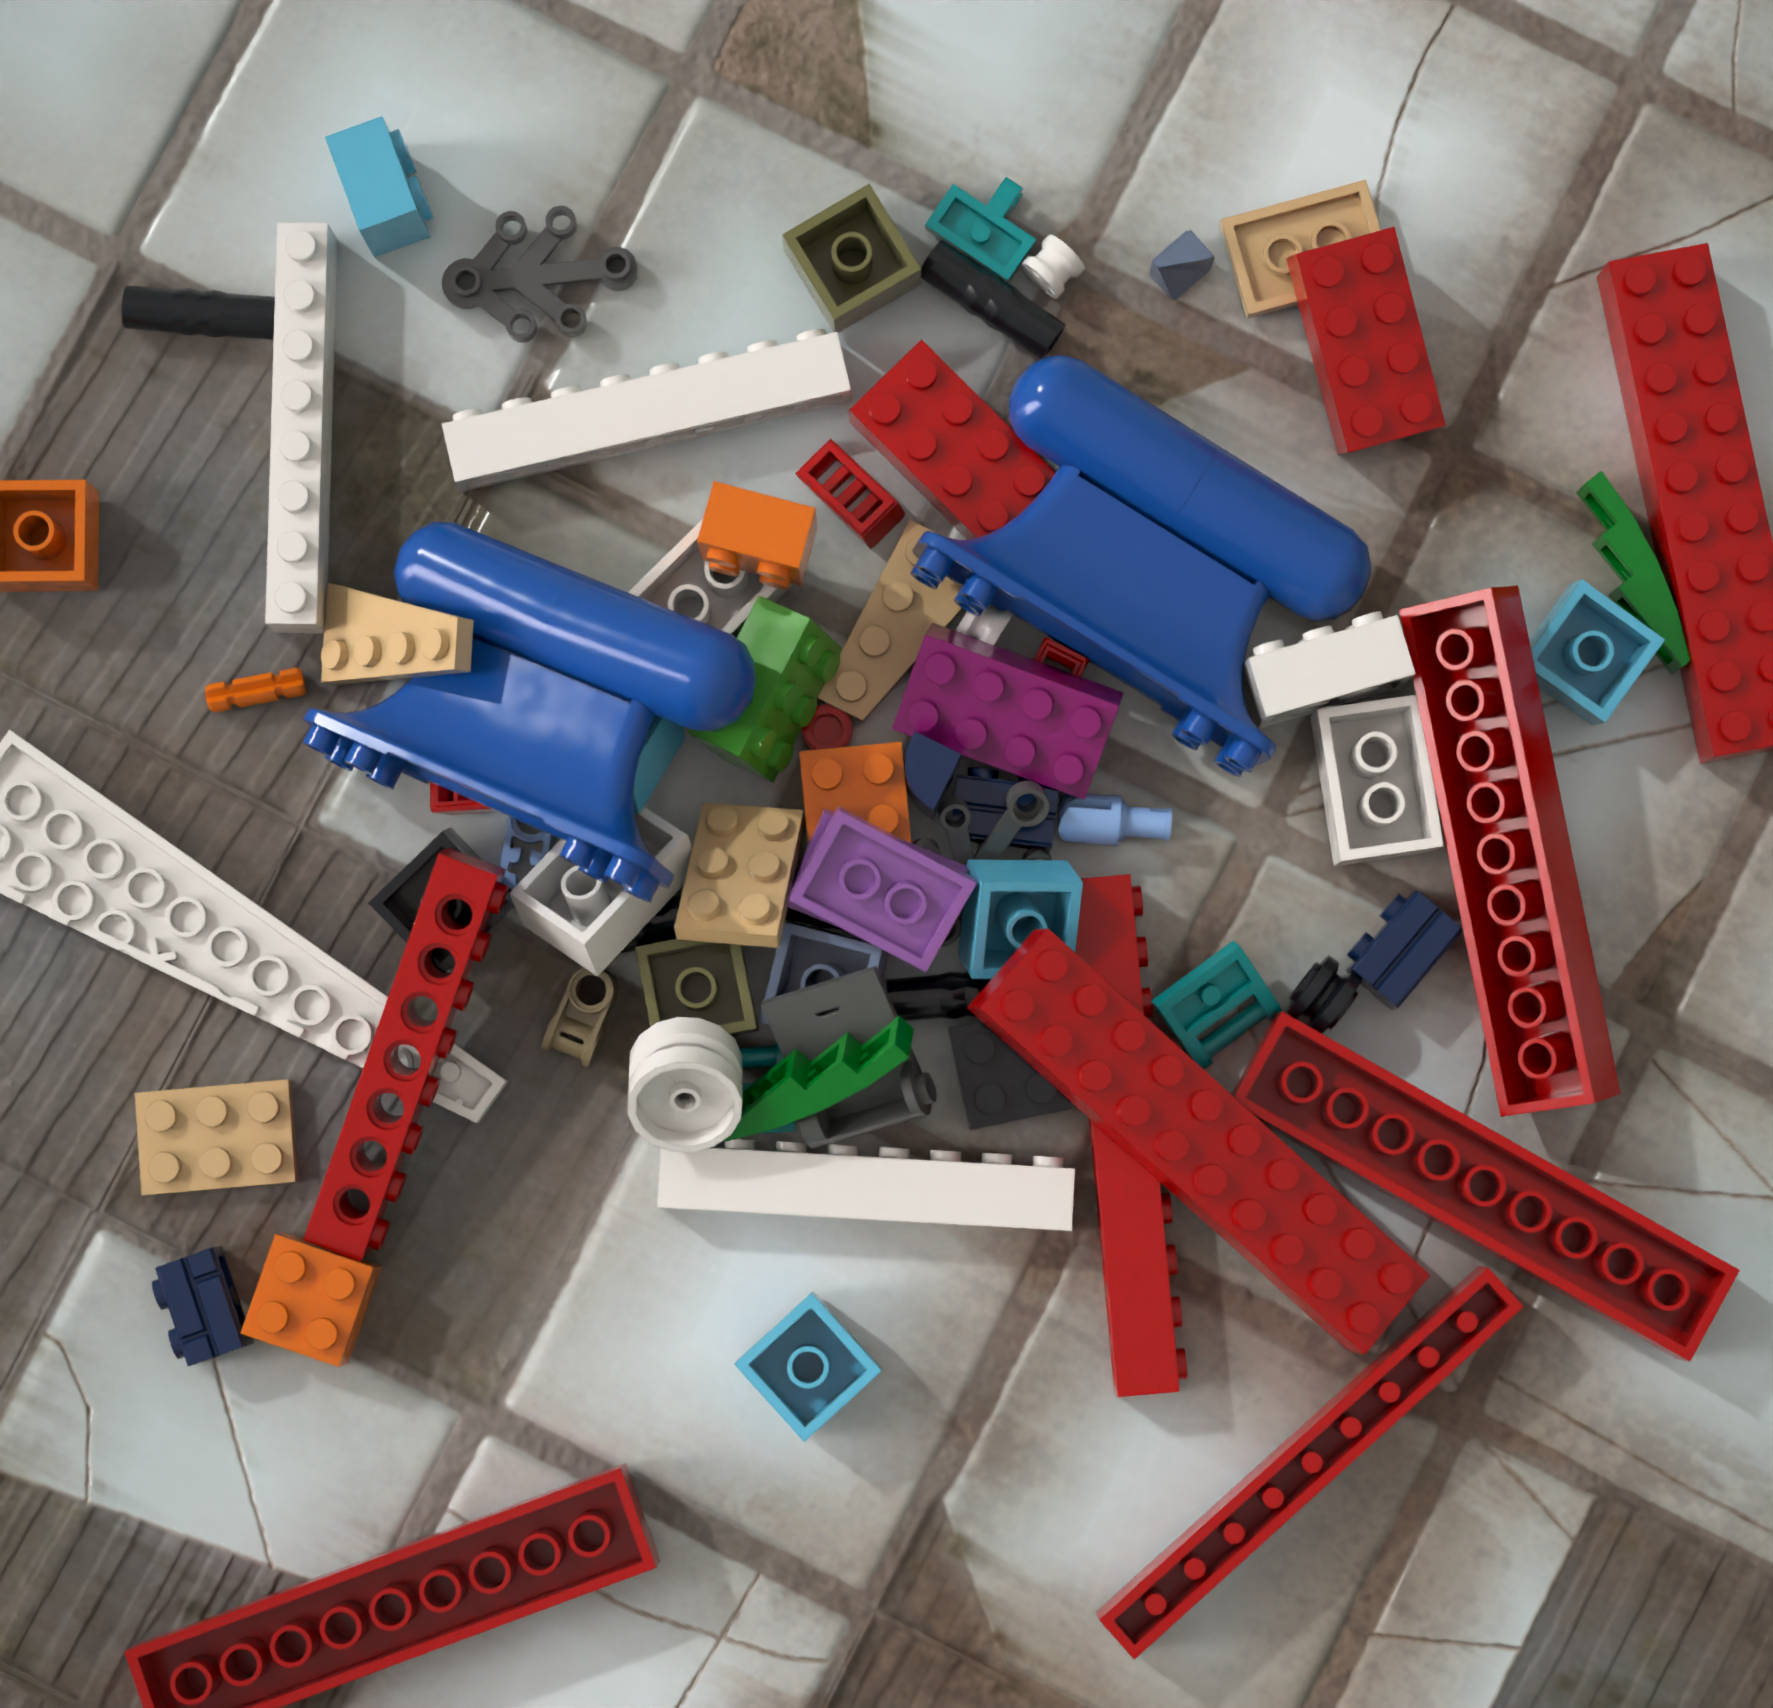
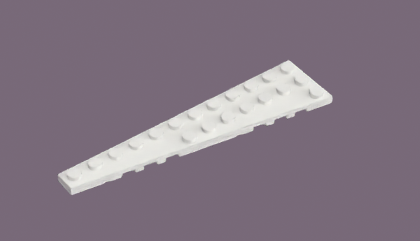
[0,730,508,1123]

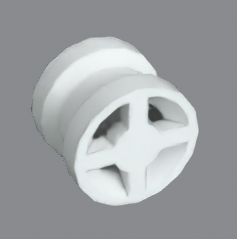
[1021,235,1085,299]
[956,604,1014,646]

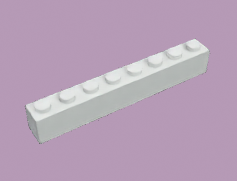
[265,222,337,634]
[442,329,852,492]
[657,1139,1075,1231]

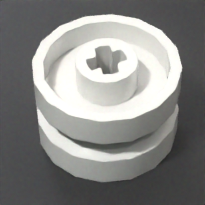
[627,1017,742,1152]

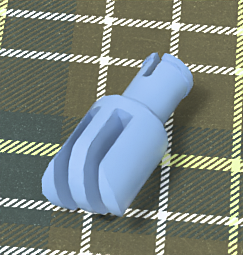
[1058,793,1172,846]

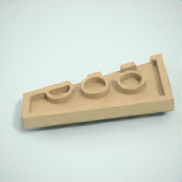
[818,520,963,723]
[321,582,473,685]

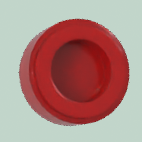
[802,704,853,750]

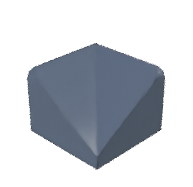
[1149,230,1215,300]

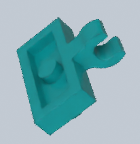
[925,177,1036,284]

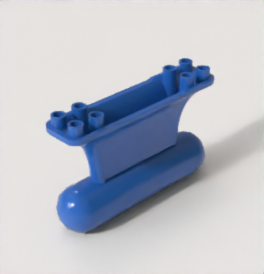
[910,355,1372,777]
[303,521,757,903]

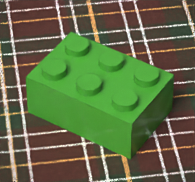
[688,596,843,783]

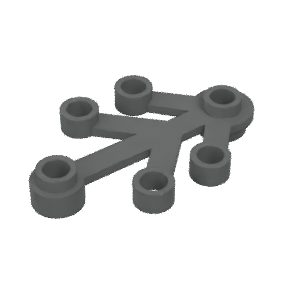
[442,206,638,343]
[912,781,1053,947]

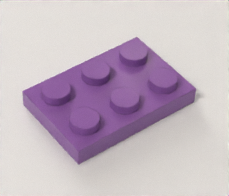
[788,806,977,972]

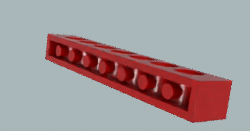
[303,848,509,1262]

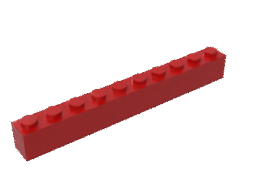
[1075,874,1187,1397]
[1095,1266,1524,1660]

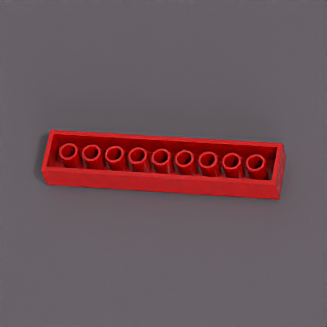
[1597,243,1773,764]
[1399,585,1621,1117]
[967,928,1430,1355]
[1231,1012,1740,1362]
[124,1463,660,1708]

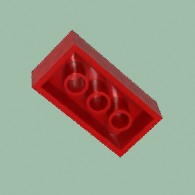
[1286,227,1446,454]
[849,339,1056,540]

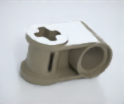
[541,968,619,1069]

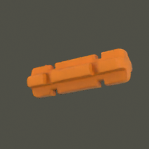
[205,667,306,712]

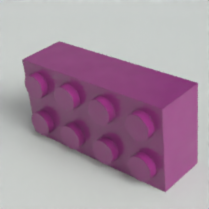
[892,622,1124,800]

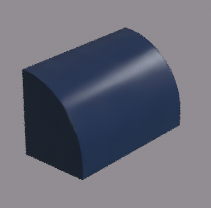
[905,732,961,820]

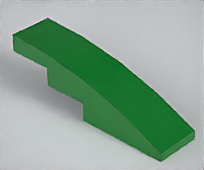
[1576,471,1690,674]
[724,1016,914,1142]

